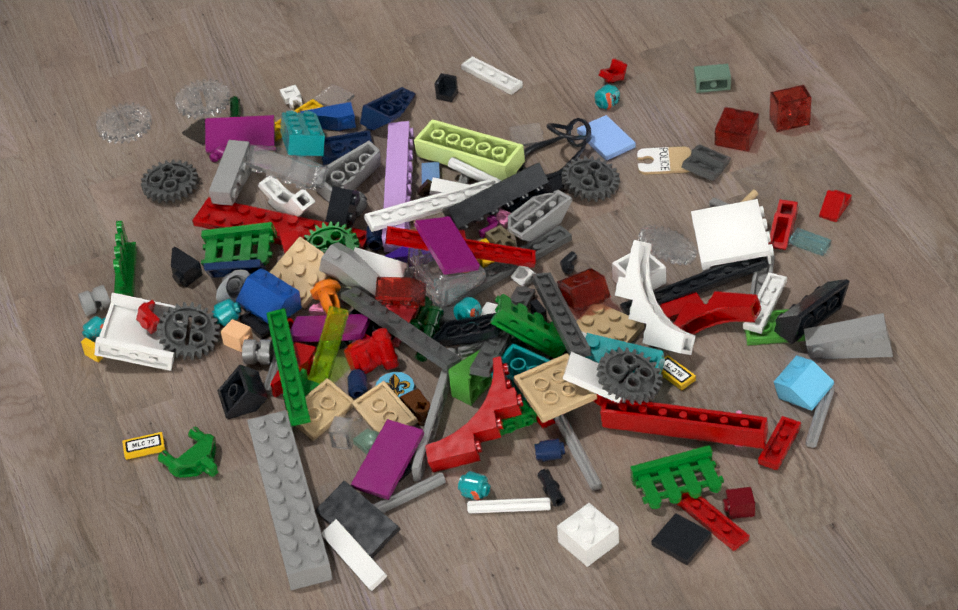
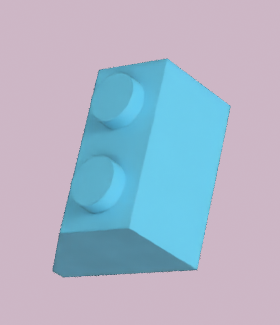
[774,355,835,411]

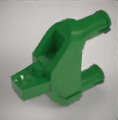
[158,426,219,478]

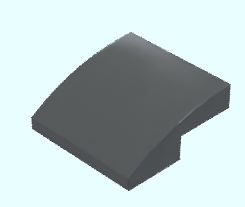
[681,144,731,181]

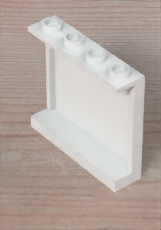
[691,199,774,272]
[95,293,183,371]

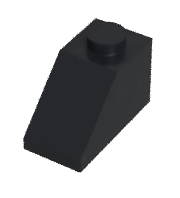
[171,246,203,287]

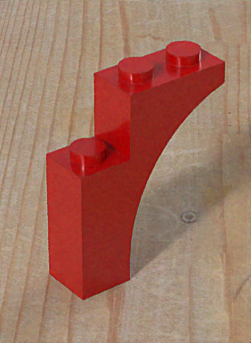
[673,291,762,335]

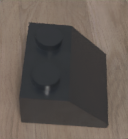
[217,364,268,419]

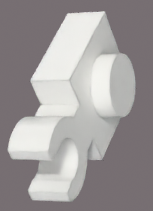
[280,85,303,110]

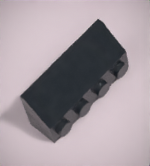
[774,279,850,345]

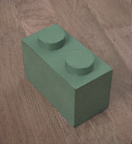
[694,64,731,93]

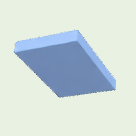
[577,115,636,160]

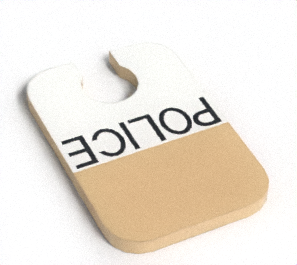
[637,146,691,175]

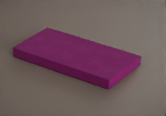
[205,115,275,153]
[414,216,480,275]
[290,314,371,342]
[351,419,425,500]

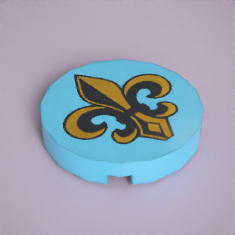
[375,372,415,397]

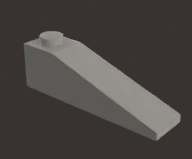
[319,242,394,306]

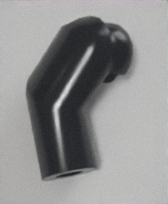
[560,251,577,274]

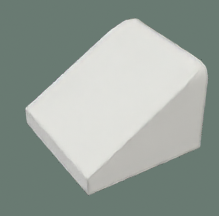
[510,266,536,286]

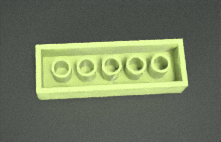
[414,119,525,180]

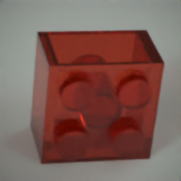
[769,85,812,132]
[715,107,759,152]
[557,268,611,311]
[375,277,426,309]

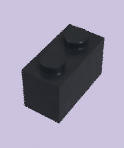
[325,186,360,228]

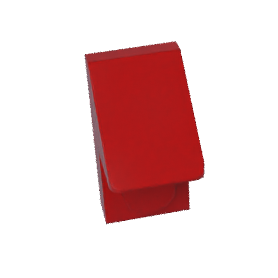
[819,190,852,223]

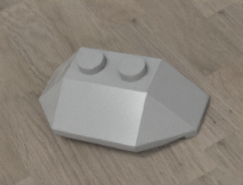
[508,190,572,242]

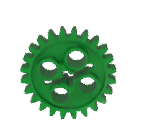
[304,221,360,254]

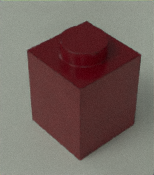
[722,487,755,519]

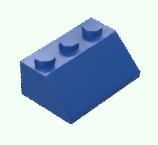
[236,268,302,323]

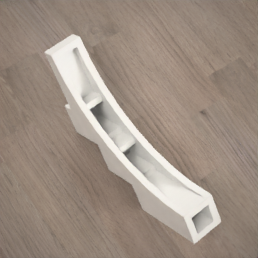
[615,240,696,355]

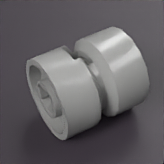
[78,285,111,316]
[242,339,274,365]

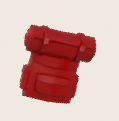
[344,328,400,374]

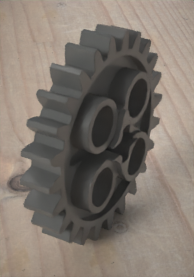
[561,156,620,202]
[141,159,199,204]
[157,302,220,361]
[596,347,663,405]

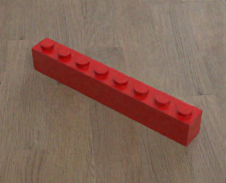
[600,398,768,449]

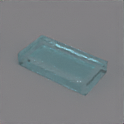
[789,228,832,256]

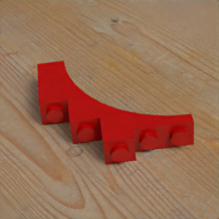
[425,356,524,473]

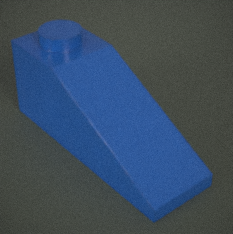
[300,102,356,131]

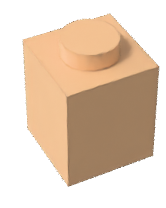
[221,319,253,352]

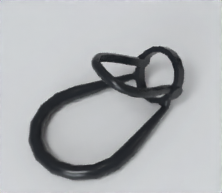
[519,118,591,180]

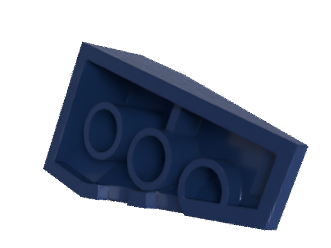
[360,87,416,130]

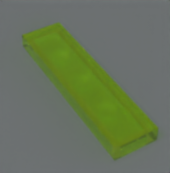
[308,306,350,384]

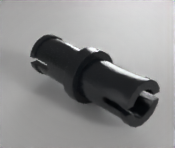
[537,469,565,507]

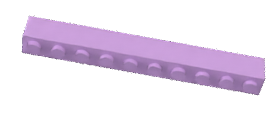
[382,121,414,252]

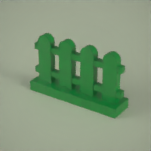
[113,220,137,297]
[201,222,277,266]
[491,294,566,359]
[630,445,724,509]

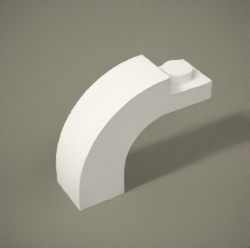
[258,174,316,217]

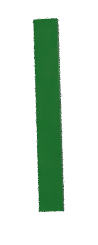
[266,308,311,427]

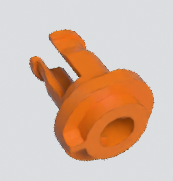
[310,279,345,315]

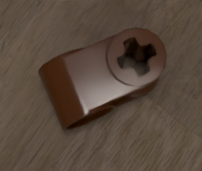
[399,388,430,426]

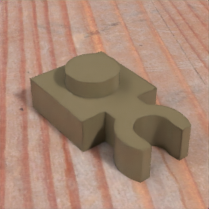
[485,225,516,247]

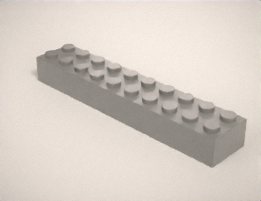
[247,410,333,590]

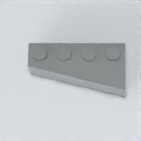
[209,140,255,206]
[313,141,381,202]
[804,313,893,359]

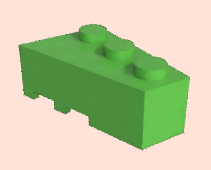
[448,350,503,406]

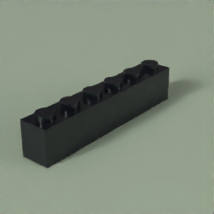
[442,163,549,230]

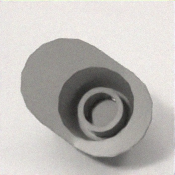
[216,269,251,303]

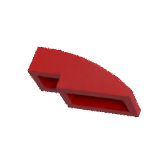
[768,199,799,250]

